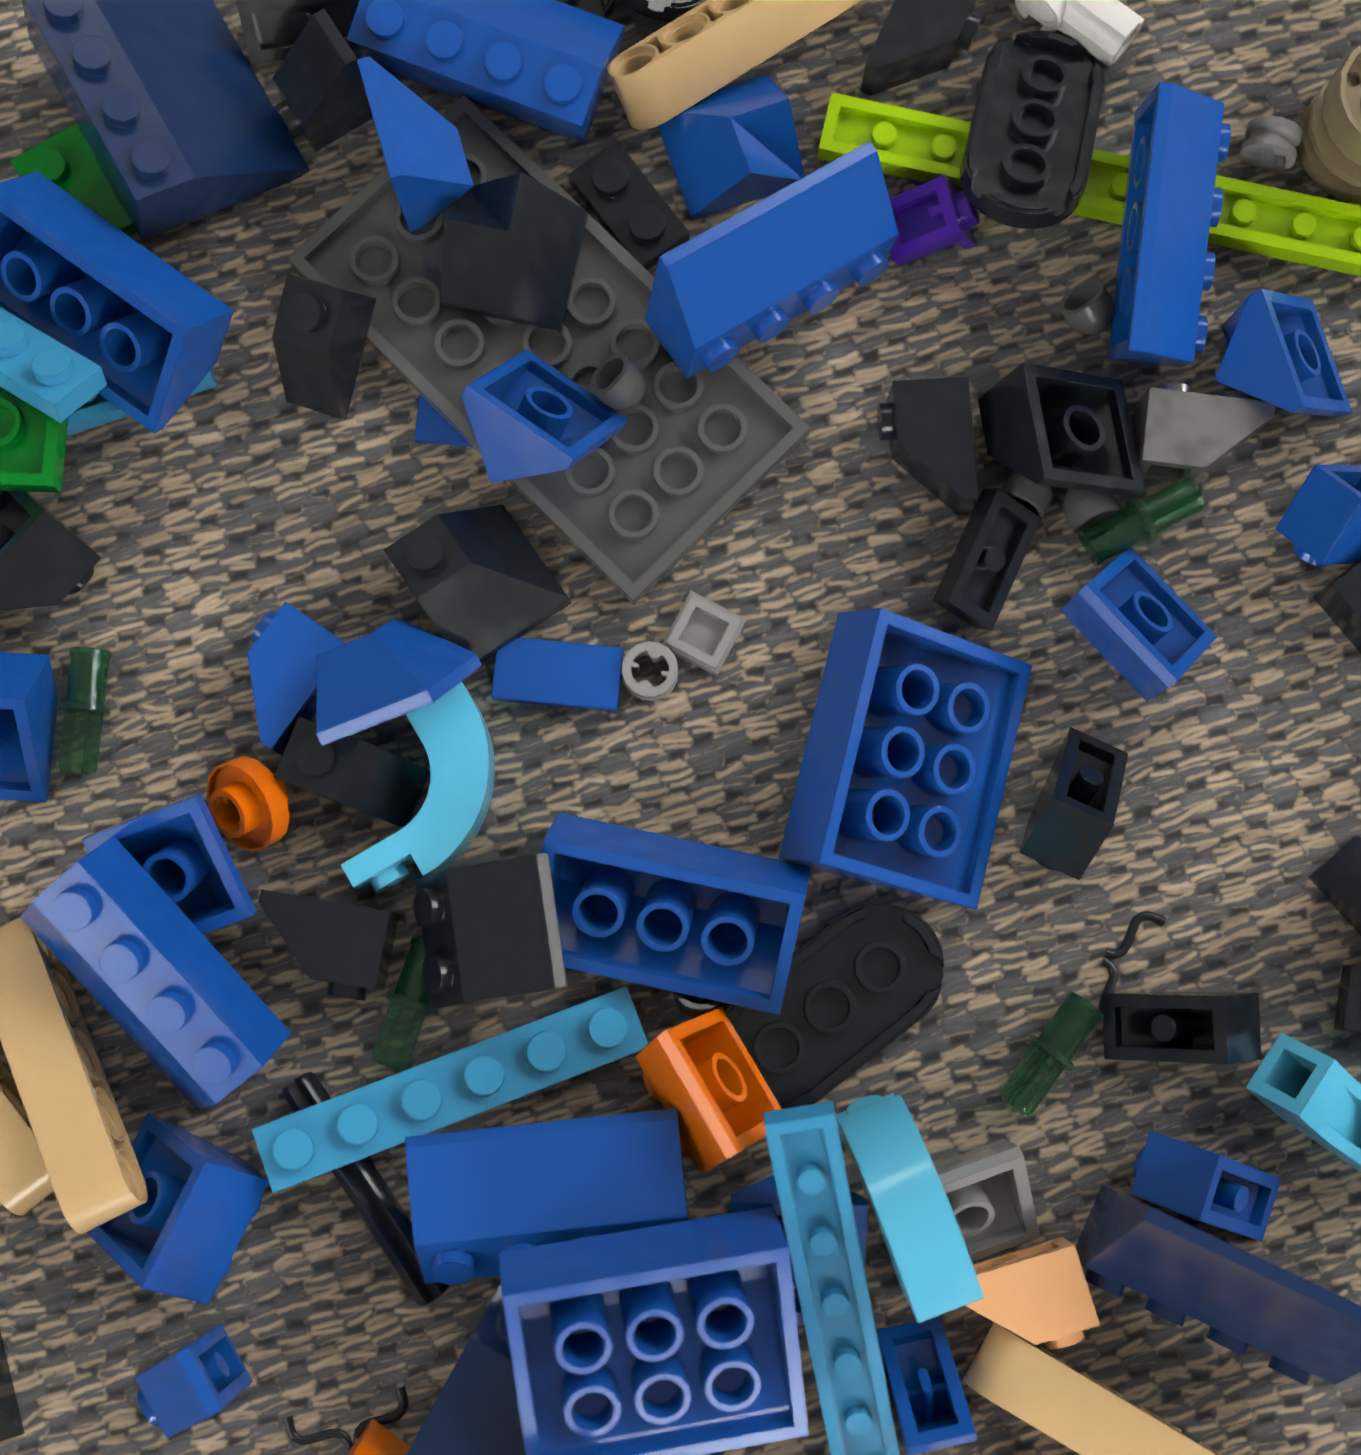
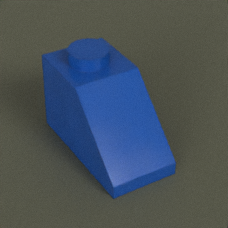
[1276,464,1361,567]
[247,601,346,756]
[1130,1130,1281,1242]
[135,1323,253,1438]

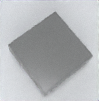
[662,591,746,676]

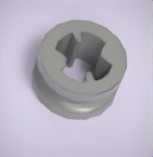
[1240,116,1303,172]
[622,641,678,701]

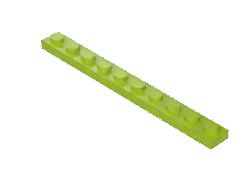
[817,92,1361,277]

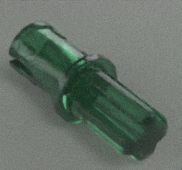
[1078,478,1205,566]
[58,647,112,775]
[371,937,435,1070]
[999,991,1104,1116]

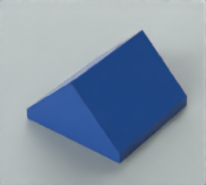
[1060,546,1217,702]

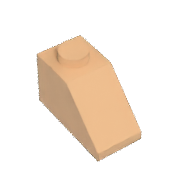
[964,1237,1100,1349]

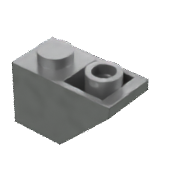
[1133,382,1276,484]

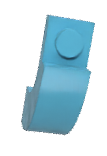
[341,681,495,894]
[1246,1033,1361,1173]
[836,1093,984,1323]

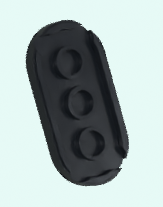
[960,30,1105,229]
[725,903,944,1109]

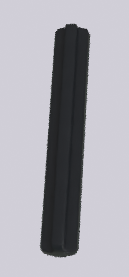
[282,1072,450,1306]

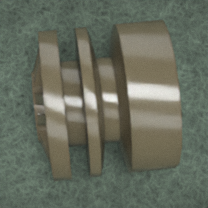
[1296,45,1361,203]

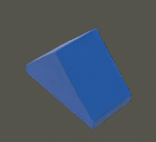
[877,1316,977,1455]

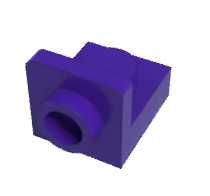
[889,175,980,266]

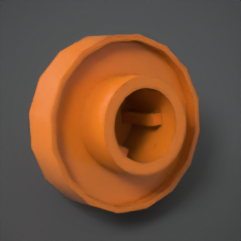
[206,756,290,852]

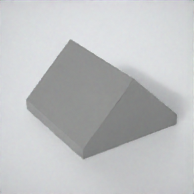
[934,1139,1040,1262]

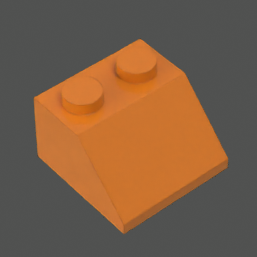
[635,1007,782,1174]

